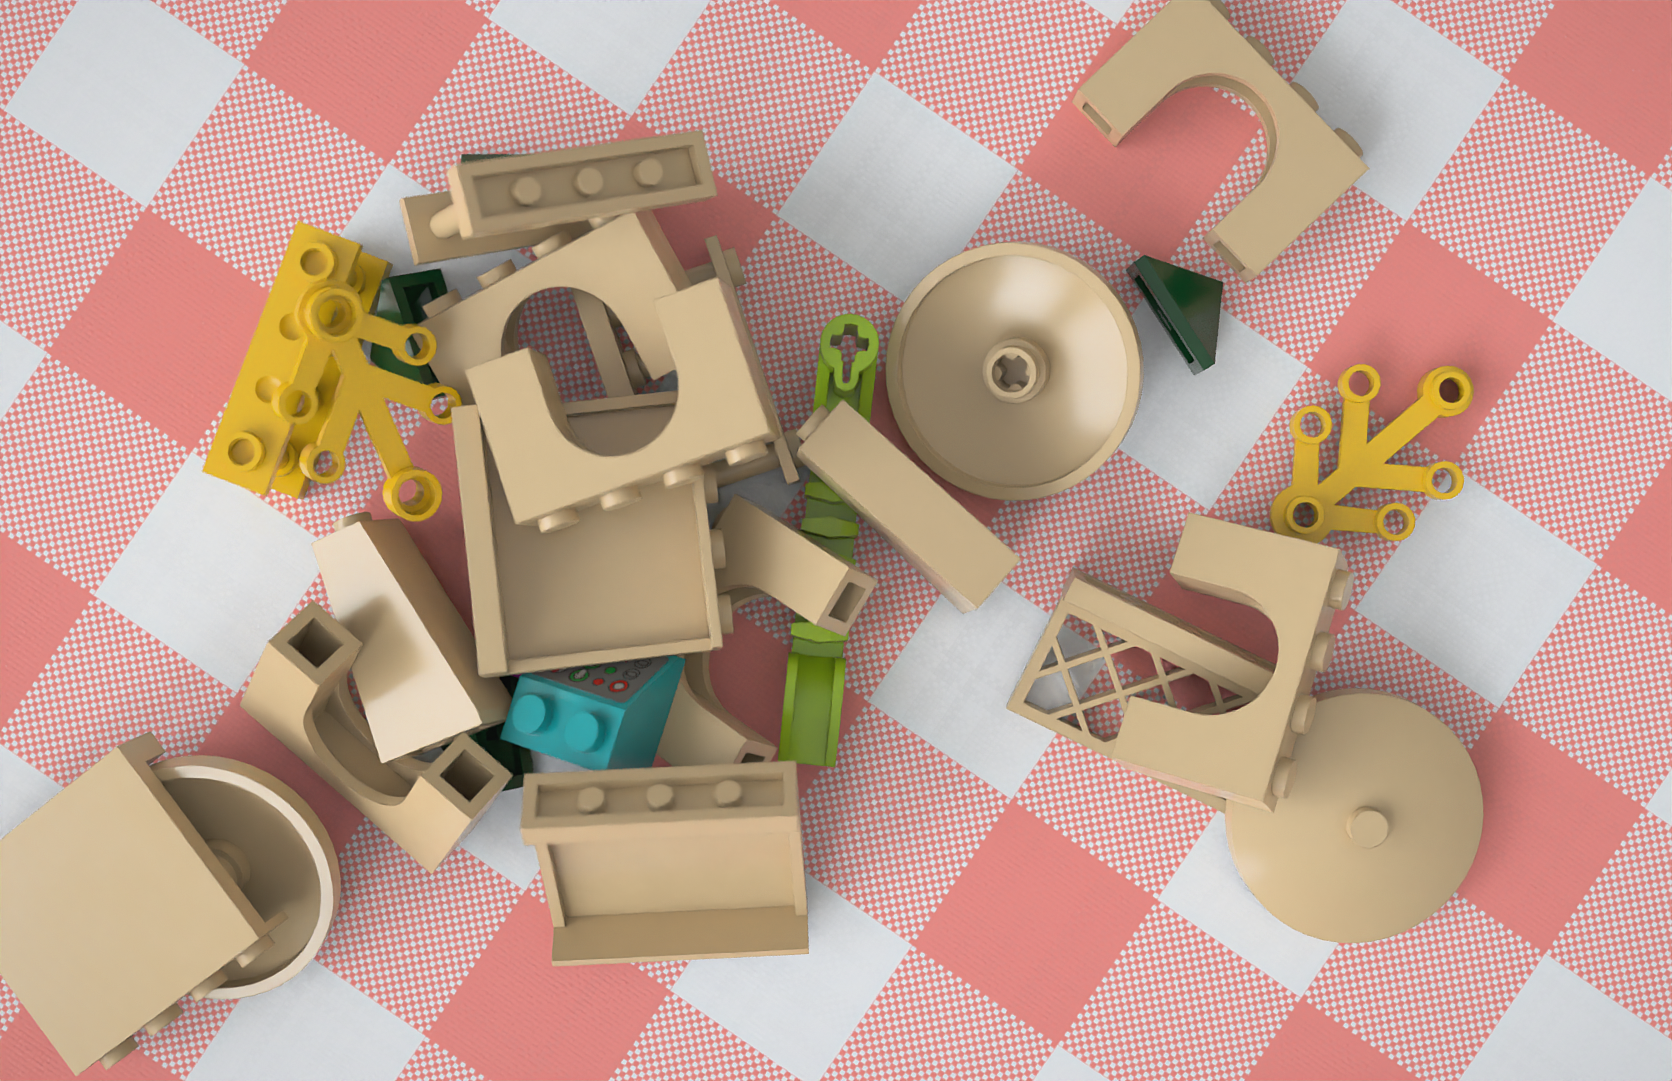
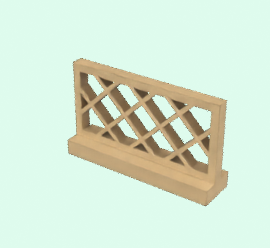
[1006,567,1276,814]

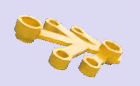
[272,279,462,522]
[1270,364,1474,543]

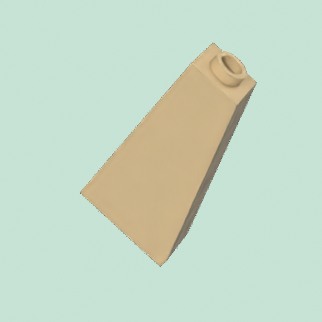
[796,399,1021,614]
[311,512,512,764]

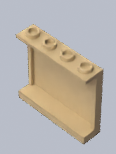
[451,390,734,678]
[0,731,289,1076]
[520,761,809,967]

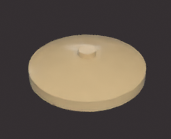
[885,241,1144,501]
[1225,688,1484,943]
[149,755,341,1000]

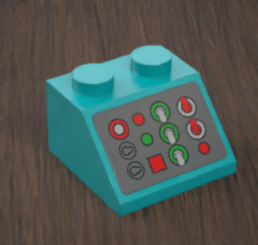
[500,655,686,771]

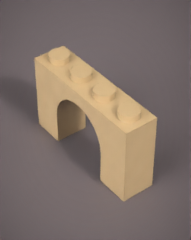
[1072,0,1369,283]
[412,210,693,406]
[465,277,782,533]
[656,494,878,767]
[1111,512,1354,813]
[240,600,513,874]

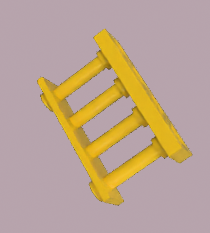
[202,220,393,499]

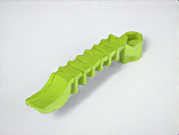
[778,314,879,767]

